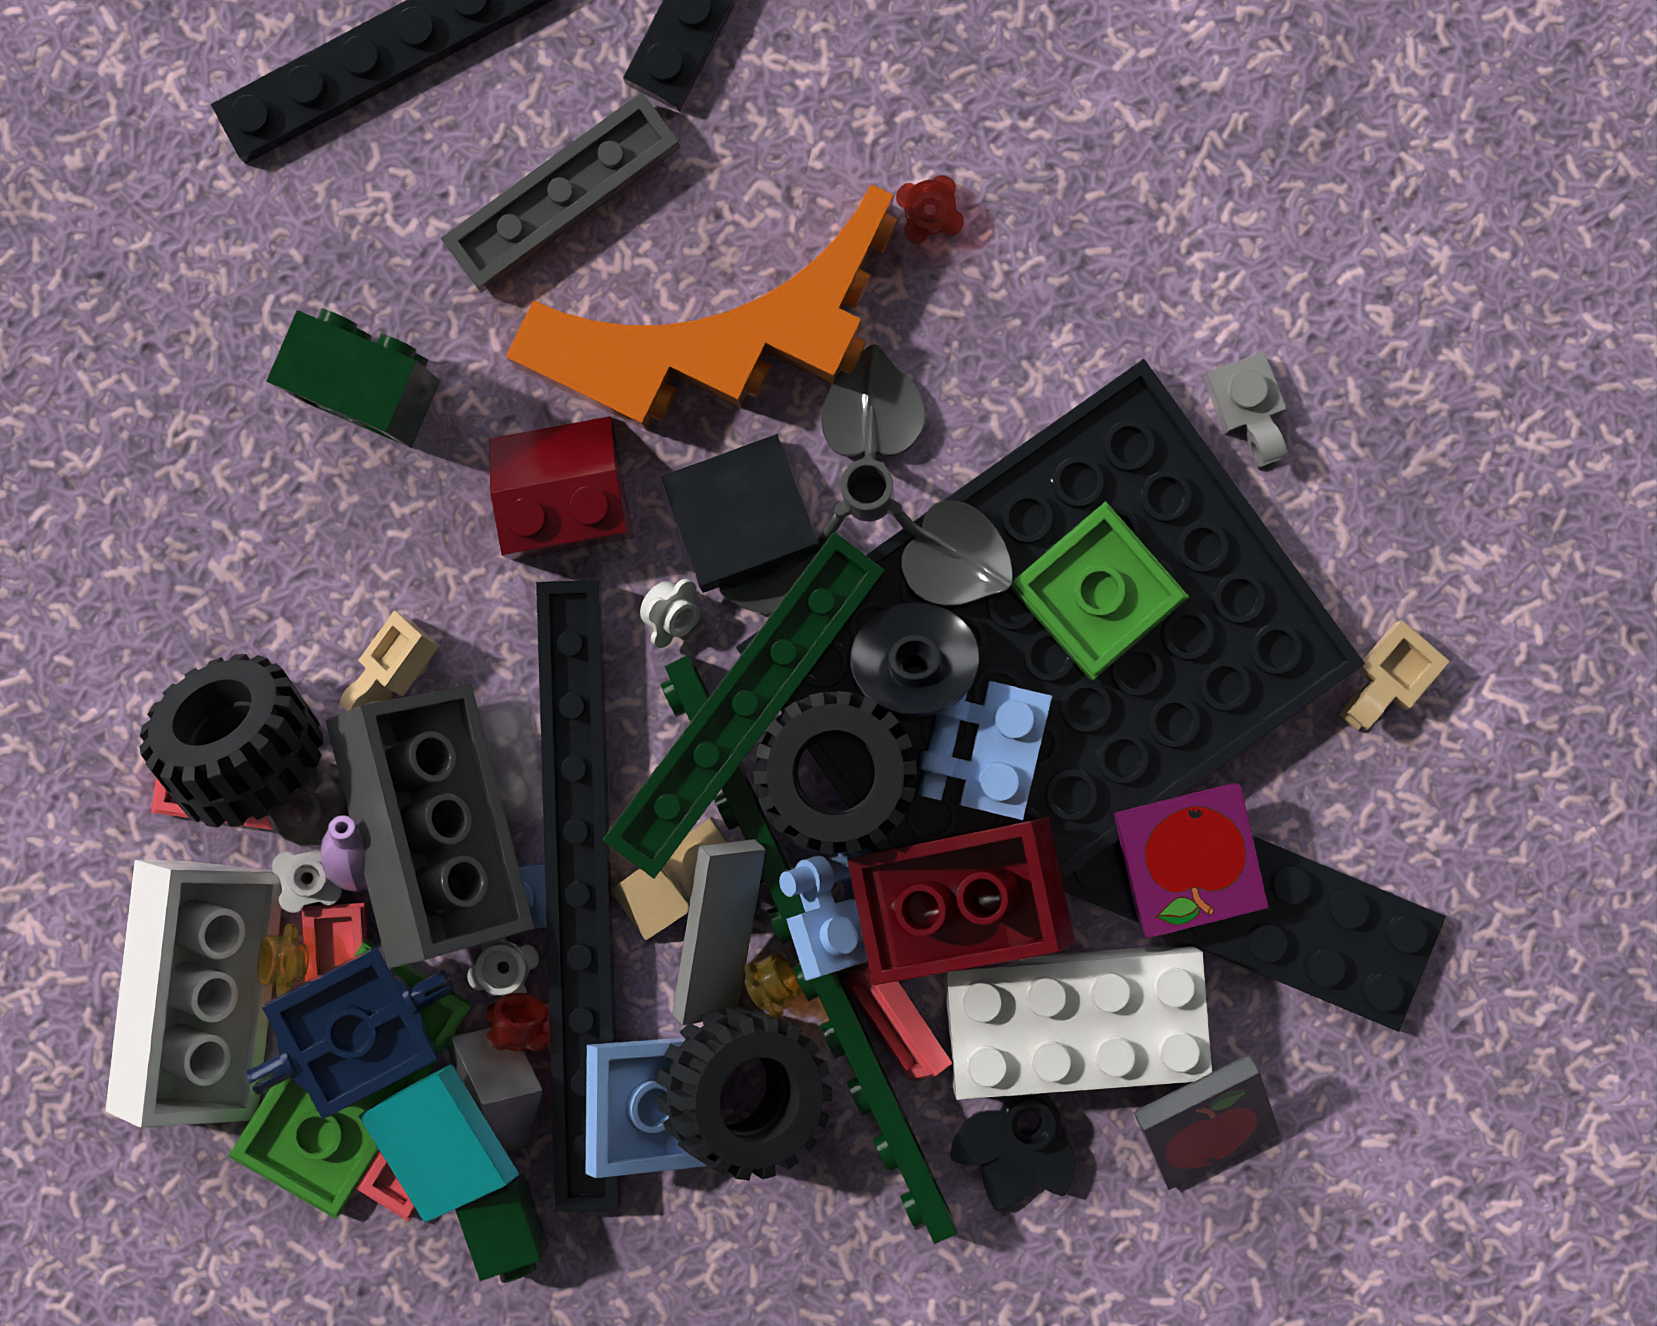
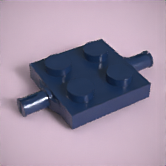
[246,943,455,1120]

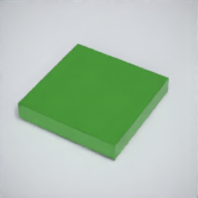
[1010,501,1189,680]

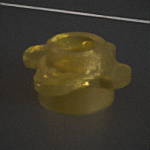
[257,924,309,997]
[744,953,801,1018]

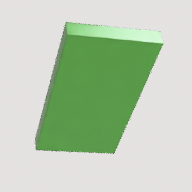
[228,940,472,1220]

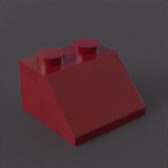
[489,416,634,561]

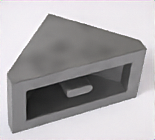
[447,1023,542,1153]

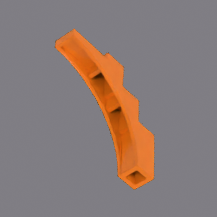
[506,184,899,431]

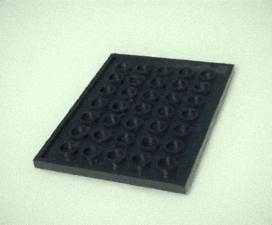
[736,359,1365,880]

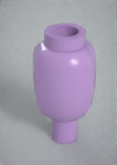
[321,816,368,893]

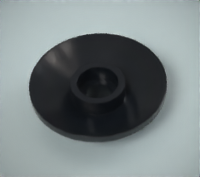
[851,602,979,717]

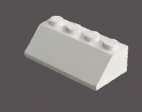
[106,860,283,1128]

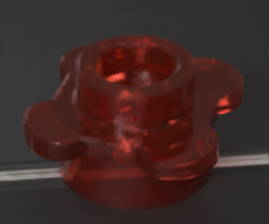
[896,175,964,244]
[486,993,550,1051]

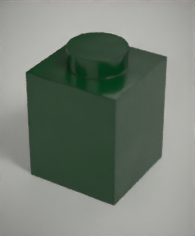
[455,1174,549,1283]

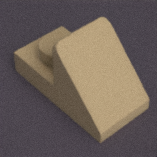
[611,817,728,940]

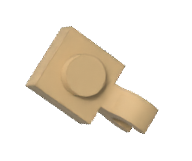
[340,610,439,711]
[1338,620,1450,731]

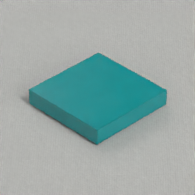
[359,1064,519,1223]

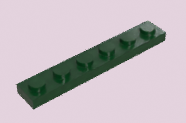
[602,532,884,879]

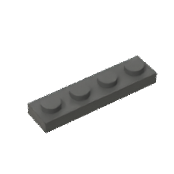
[441,92,680,293]

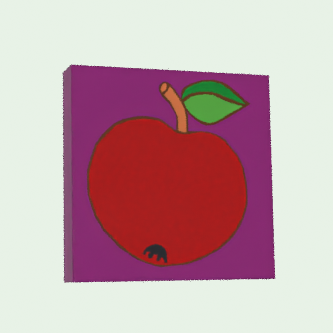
[1113,783,1269,939]

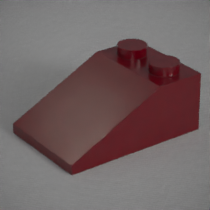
[847,817,1075,986]

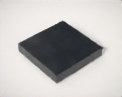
[661,434,820,593]

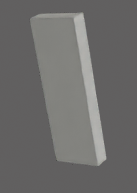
[672,839,766,1025]

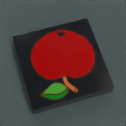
[1134,1055,1280,1190]

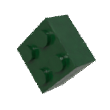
[266,308,441,448]

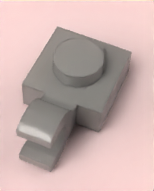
[1203,351,1288,469]

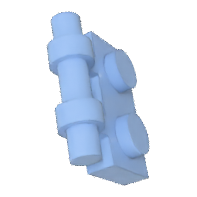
[917,681,1052,820]
[779,846,880,981]

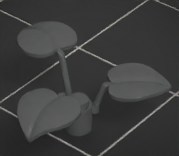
[719,344,1012,615]

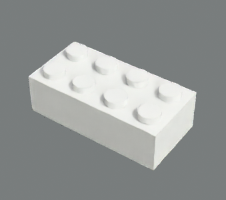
[944,944,1212,1100]

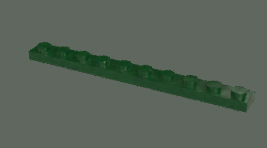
[661,655,957,1244]

